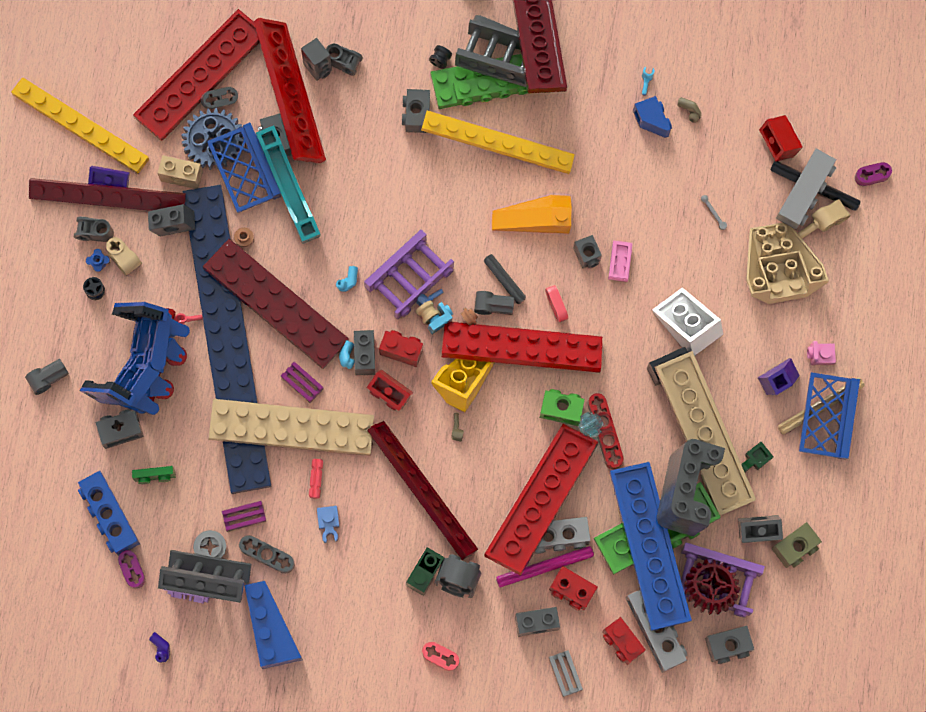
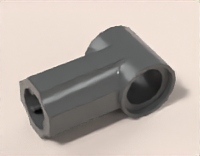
[474,291,514,315]
[25,358,69,395]

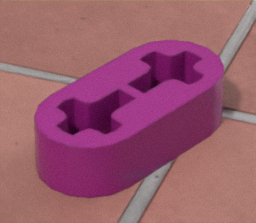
[855,162,892,186]
[118,550,146,589]

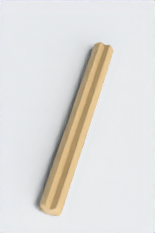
[778,378,865,435]

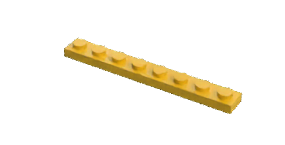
[11,77,149,174]
[421,110,575,174]

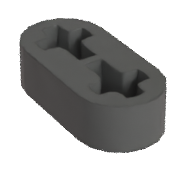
[201,87,238,109]

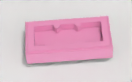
[608,240,633,282]

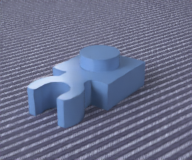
[317,506,339,543]

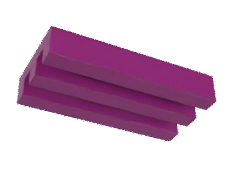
[281,362,324,403]
[222,501,266,532]

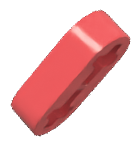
[545,285,568,322]
[422,642,459,671]

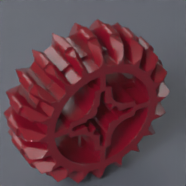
[684,559,740,615]

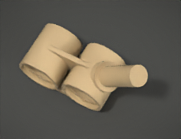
[798,199,851,239]

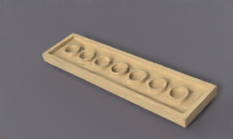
[655,351,756,516]
[209,399,374,456]

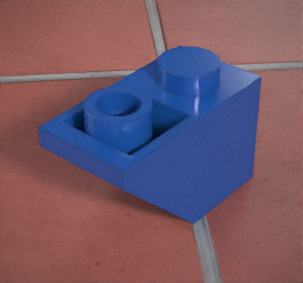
[633,96,672,138]

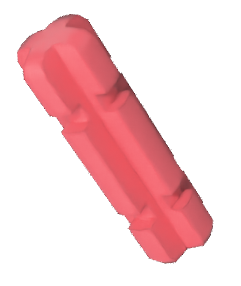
[309,459,323,499]

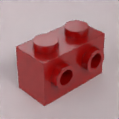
[759,115,803,162]
[379,330,423,367]
[366,369,414,411]
[549,566,598,611]
[602,617,646,665]

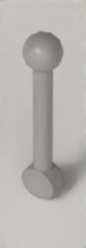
[701,195,727,230]

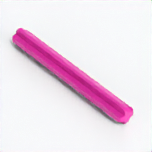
[496,546,594,587]

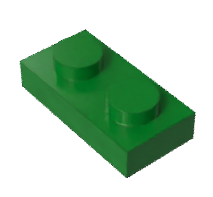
[132,466,176,484]

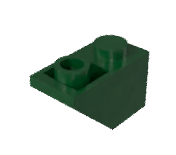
[406,547,445,596]

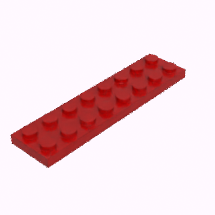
[133,9,260,141]
[254,18,326,163]
[441,322,603,373]
[484,424,598,576]

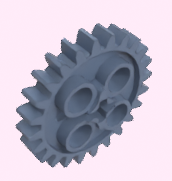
[181,108,244,170]

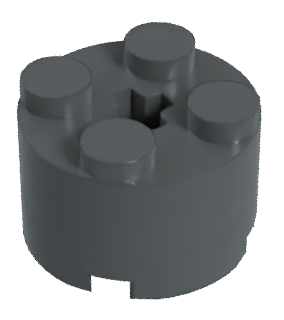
[435,554,482,598]

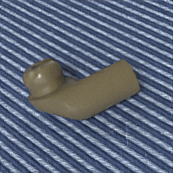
[678,97,702,123]

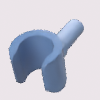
[416,289,443,306]

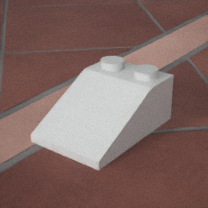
[652,288,723,356]

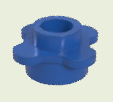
[86,249,110,272]

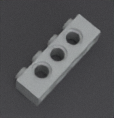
[534,517,590,554]
[626,590,687,673]

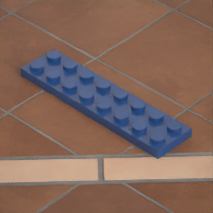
[609,462,692,631]

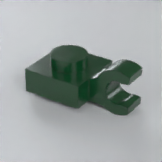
[741,442,774,472]

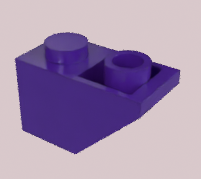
[757,358,800,395]

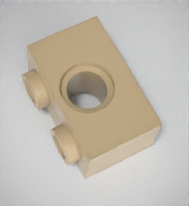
[158,155,203,189]

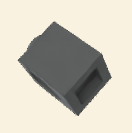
[573,235,602,269]

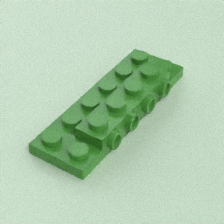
[430,54,528,109]
[594,482,721,575]

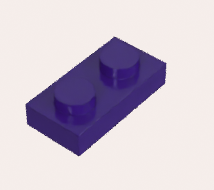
[88,166,130,188]

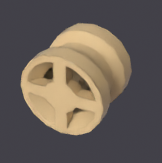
[416,300,441,325]

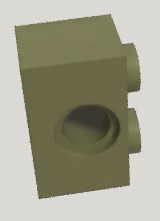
[772,522,822,568]

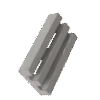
[549,650,583,697]

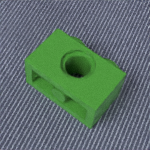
[539,389,585,426]

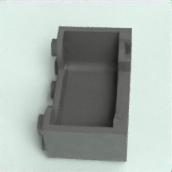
[657,439,725,536]

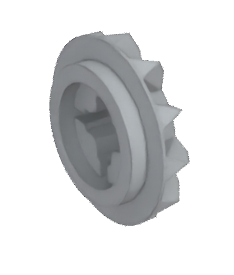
[193,530,226,558]

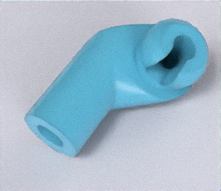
[336,266,358,292]
[339,340,355,369]

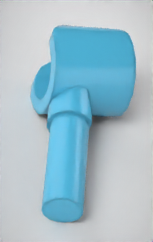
[642,67,655,95]

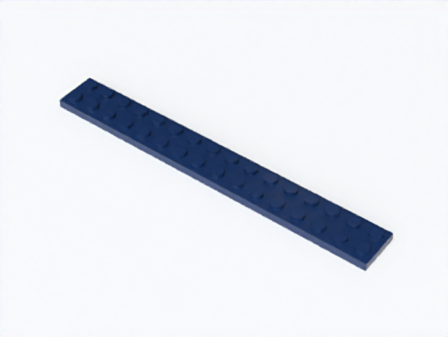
[182,185,272,494]

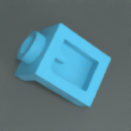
[428,302,453,334]

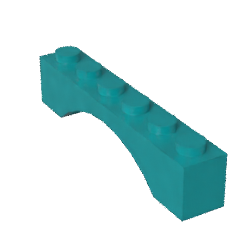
[256,125,321,244]

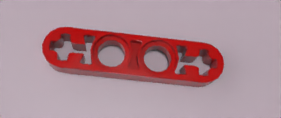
[588,393,624,469]

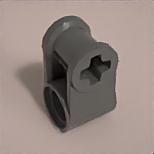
[326,43,363,75]
[74,217,114,242]

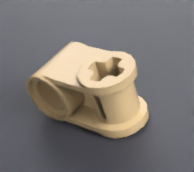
[106,237,142,276]

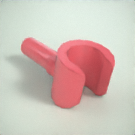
[174,313,203,325]

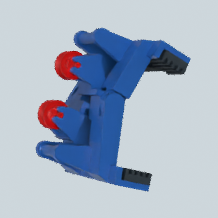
[80,302,190,415]

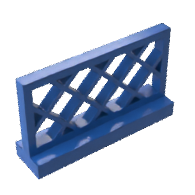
[207,122,281,213]
[799,372,860,460]

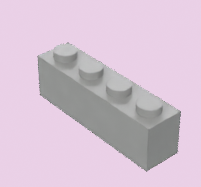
[776,149,836,229]

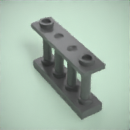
[455,19,527,87]
[158,550,252,603]

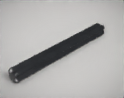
[770,161,861,211]

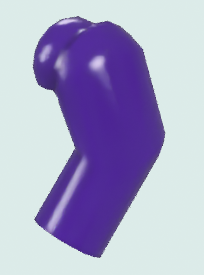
[149,632,170,663]

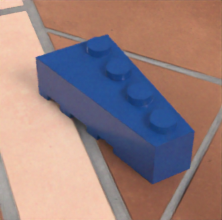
[244,581,303,669]

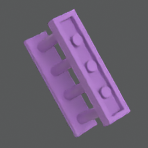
[364,230,454,320]
[681,543,765,618]

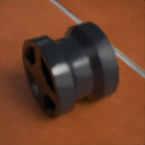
[429,45,452,69]
[83,277,105,300]

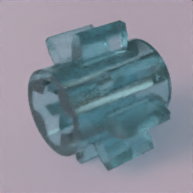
[579,412,604,437]

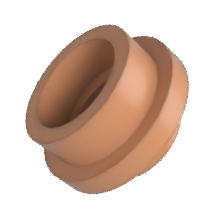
[234,227,254,247]
[461,307,478,326]

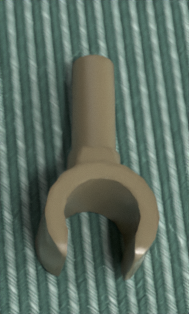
[452,413,464,442]

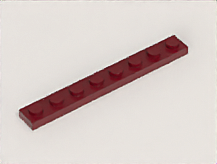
[29,178,186,211]
[367,421,479,560]

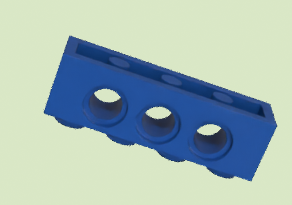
[78,471,140,556]

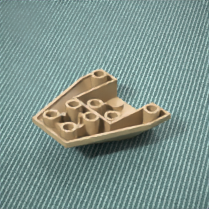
[746,223,829,304]

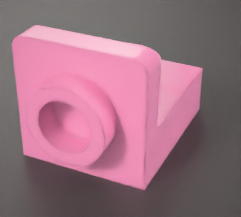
[807,341,836,365]

